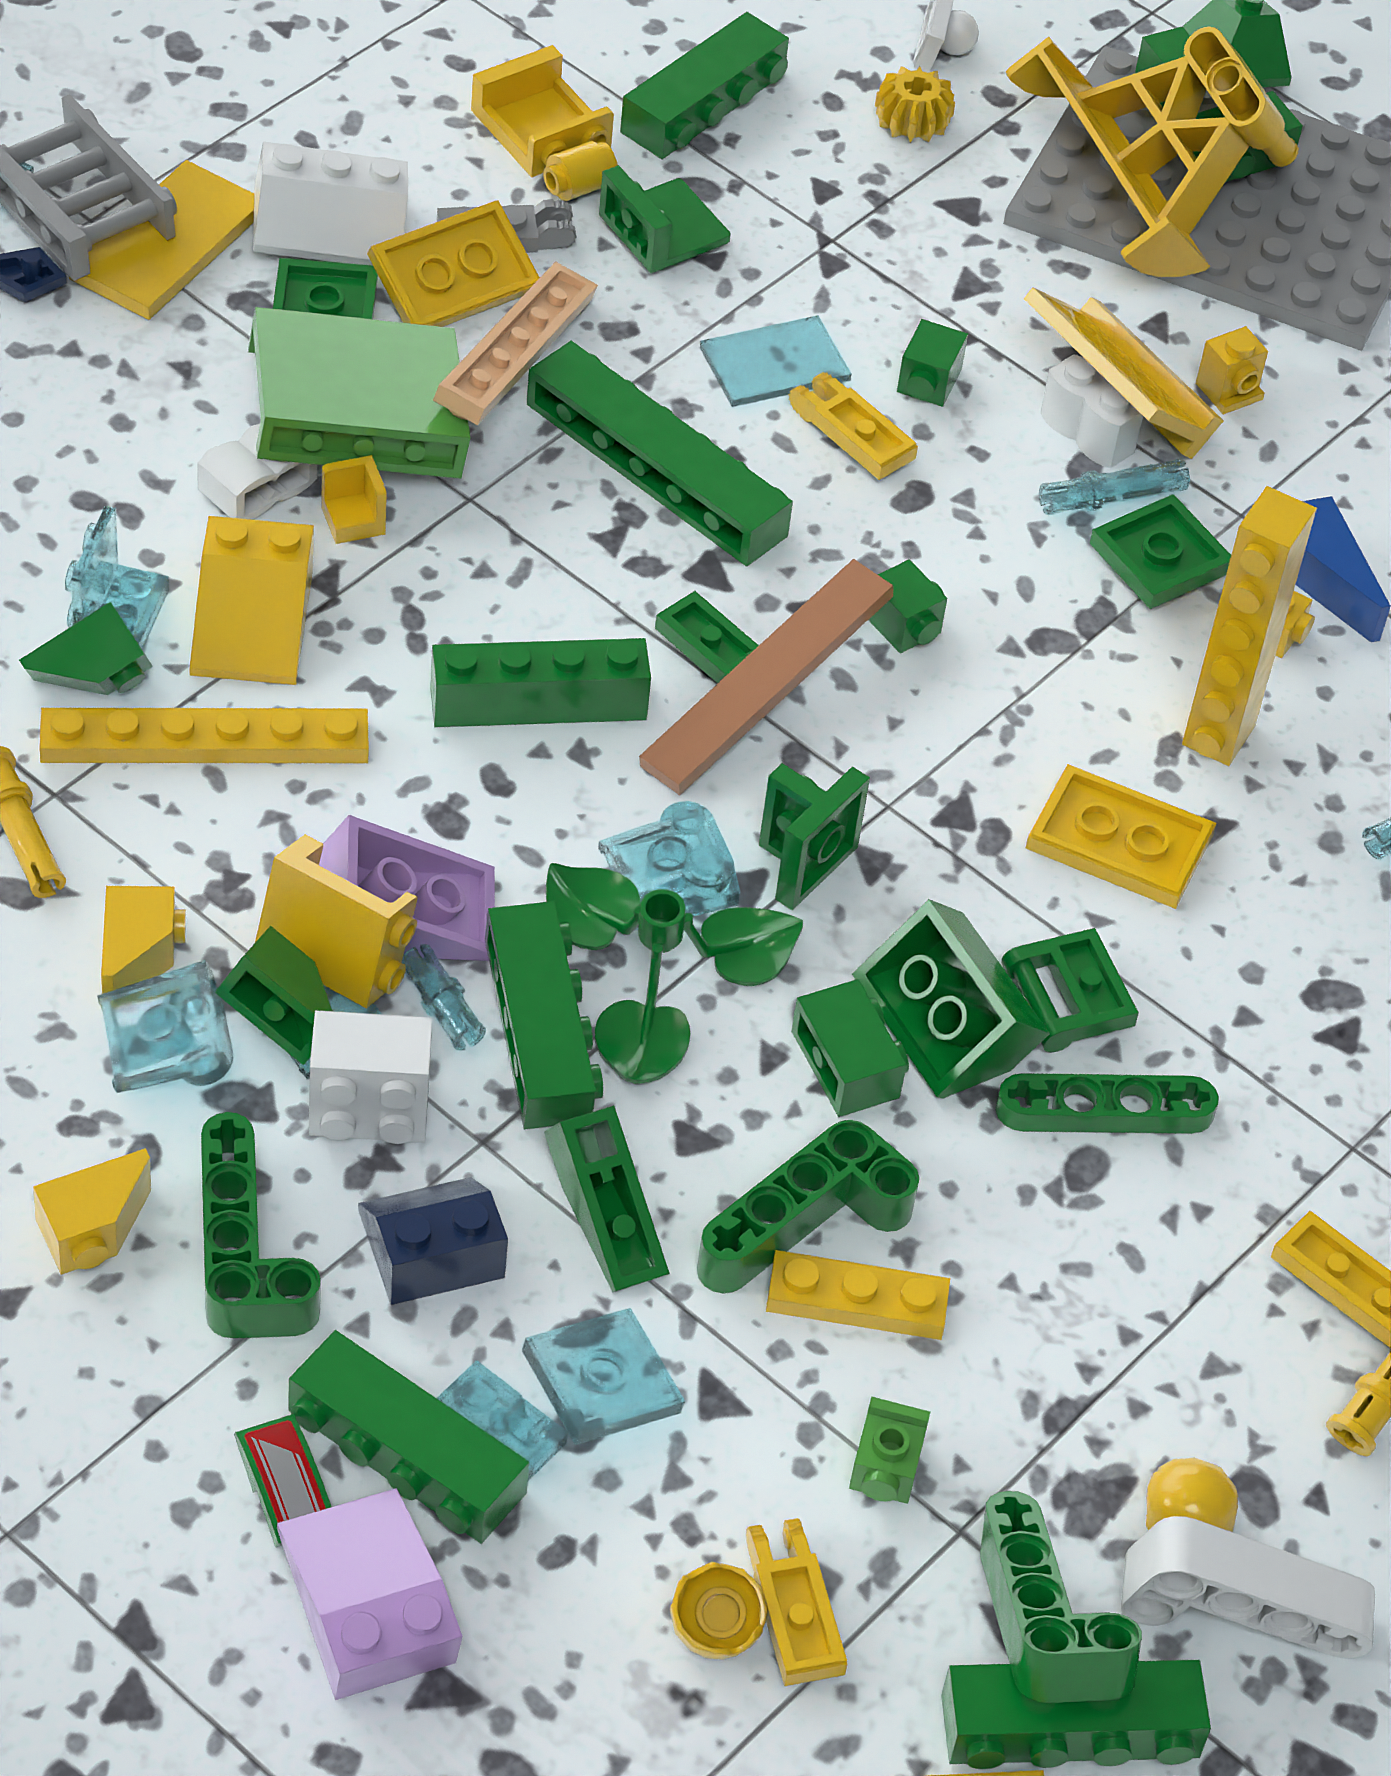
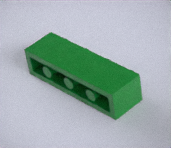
[620,12,789,160]
[430,638,651,728]
[485,901,603,1130]
[288,1330,530,1544]
[941,1660,1211,1769]

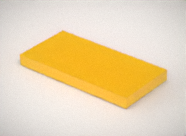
[69,160,254,320]

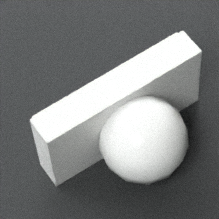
[913,0,979,73]

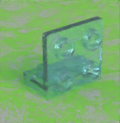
[65,506,169,650]

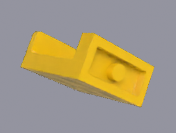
[471,45,614,178]
[255,834,418,1009]

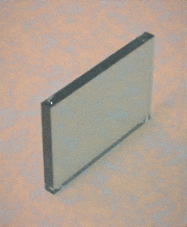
[700,315,852,407]

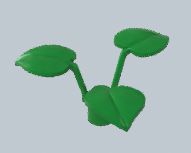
[546,863,803,1084]

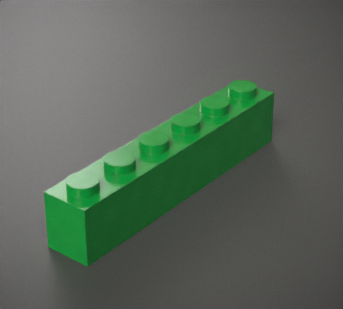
[527,340,793,567]

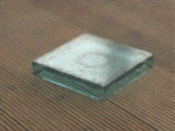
[522,1308,685,1445]

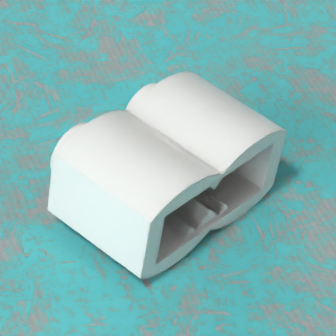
[1041,354,1143,468]
[197,424,317,520]

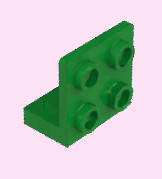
[599,165,731,273]

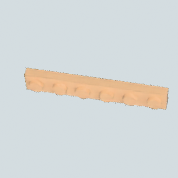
[433,261,598,425]

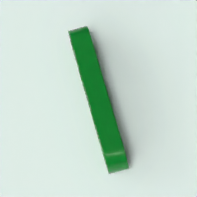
[995,1073,1219,1134]

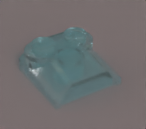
[598,801,740,930]
[97,960,234,1093]

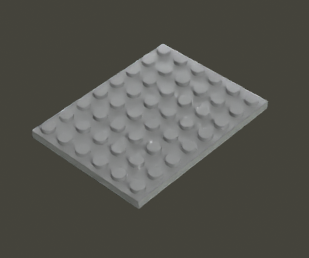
[1003,46,1391,351]

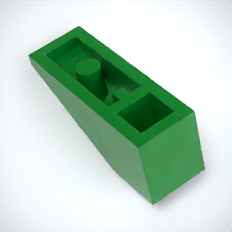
[544,1105,670,1293]

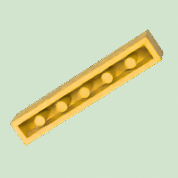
[1182,486,1317,766]

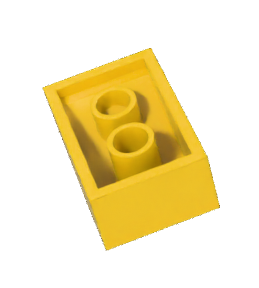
[189,516,314,685]

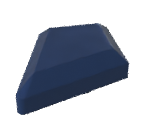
[0,247,67,303]

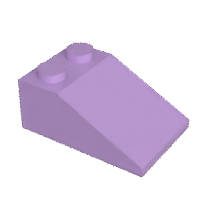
[319,815,495,961]
[277,1488,463,1700]

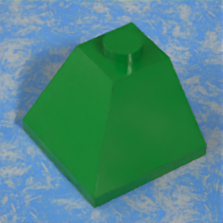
[1183,0,1292,88]

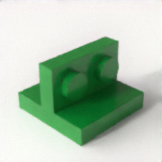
[759,763,870,911]

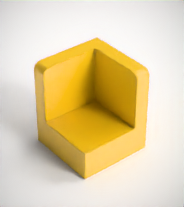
[321,455,387,544]

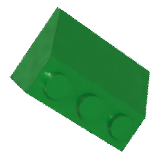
[852,899,1050,1099]

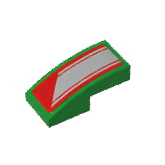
[234,1414,331,1548]

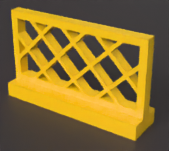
[1023,287,1224,459]

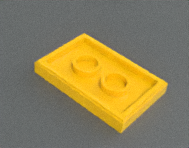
[367,200,540,327]
[1025,764,1217,909]

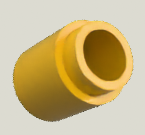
[543,141,618,201]

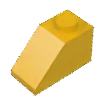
[101,885,186,1010]
[33,1148,151,1275]

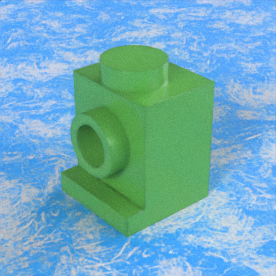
[849,1396,931,1504]

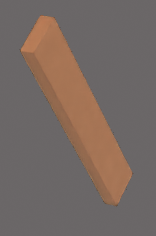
[639,558,893,795]

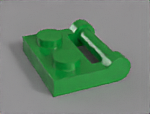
[1001,928,1139,1053]

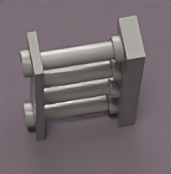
[0,94,177,281]

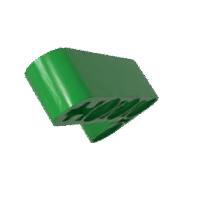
[201,1112,321,1339]
[697,1120,920,1294]
[980,1491,1142,1703]

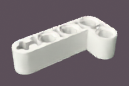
[1121,1516,1375,1658]

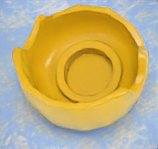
[1146,1457,1238,1532]
[670,1562,767,1660]

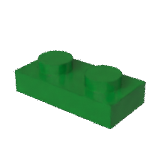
[655,591,759,683]

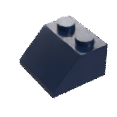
[358,1177,508,1305]

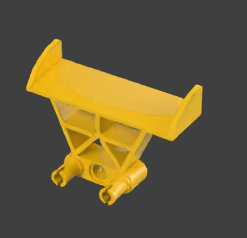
[1006,27,1299,277]

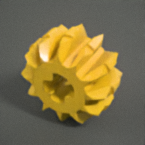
[875,66,955,143]

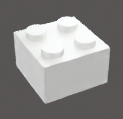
[309,1010,433,1144]

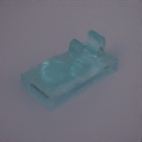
[437,1360,568,1481]

